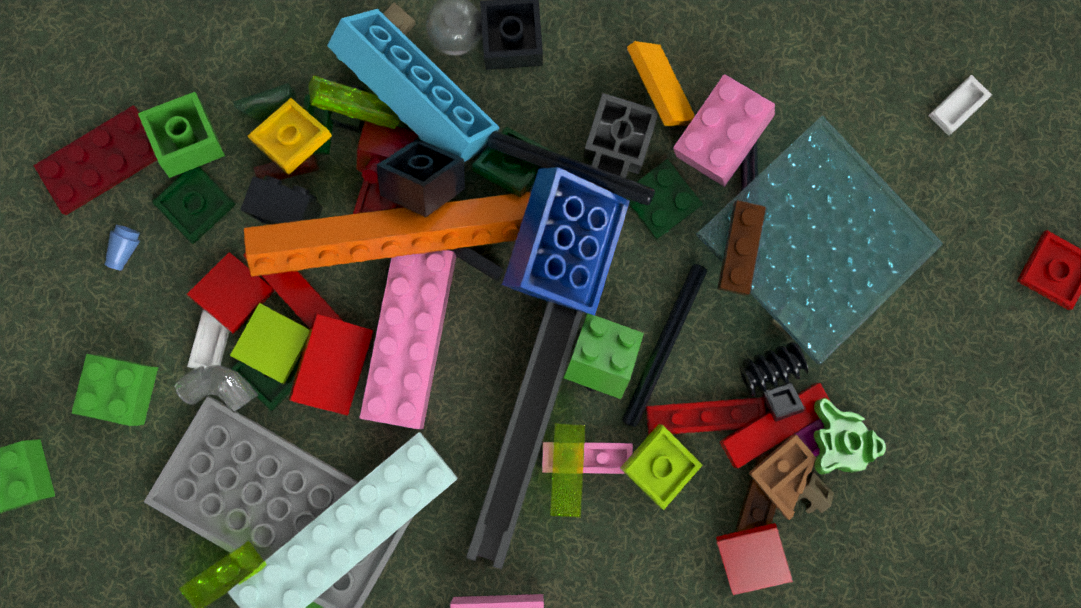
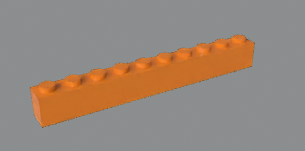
[244,192,531,276]

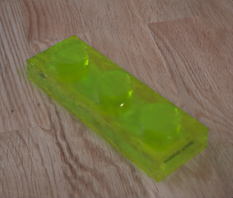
[308,76,400,129]
[550,423,585,517]
[179,540,267,608]

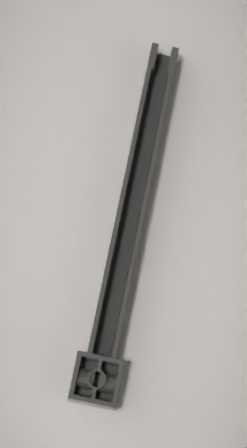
[466,93,658,570]

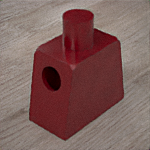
[357,118,419,184]

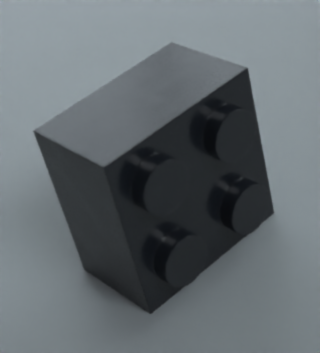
[480,0,543,70]
[377,138,465,217]
[240,175,323,225]

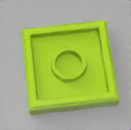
[230,303,310,384]
[620,424,702,510]

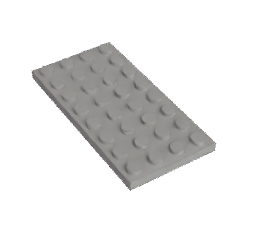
[144,396,414,608]

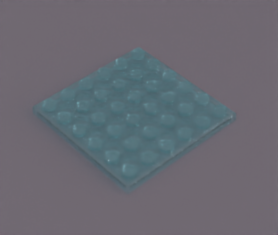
[695,115,943,364]

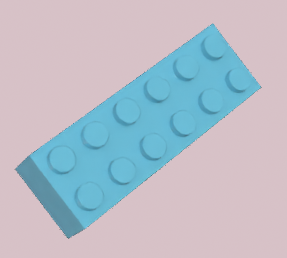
[327,9,500,162]

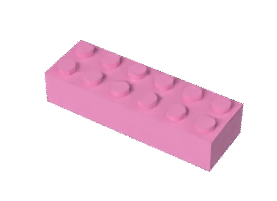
[360,250,456,429]

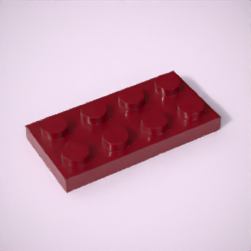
[33,105,157,215]

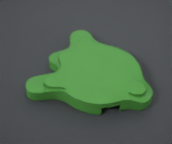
[814,398,886,475]

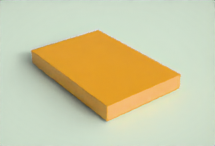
[627,41,695,126]

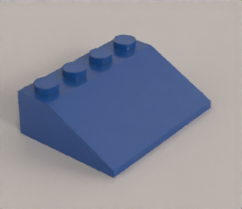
[502,167,630,315]

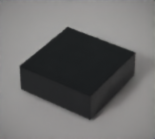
[762,382,805,422]

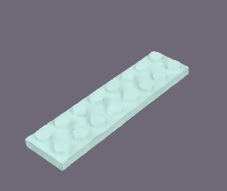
[228,432,458,608]

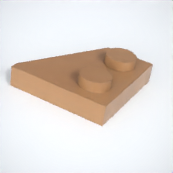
[748,434,816,520]

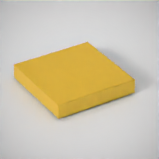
[248,98,332,175]

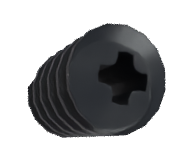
[740,341,809,396]

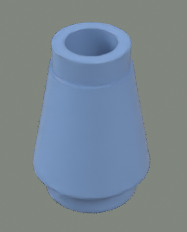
[104,225,140,271]

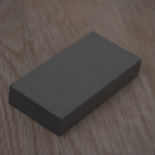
[449,247,505,282]

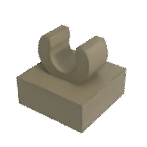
[797,472,834,513]

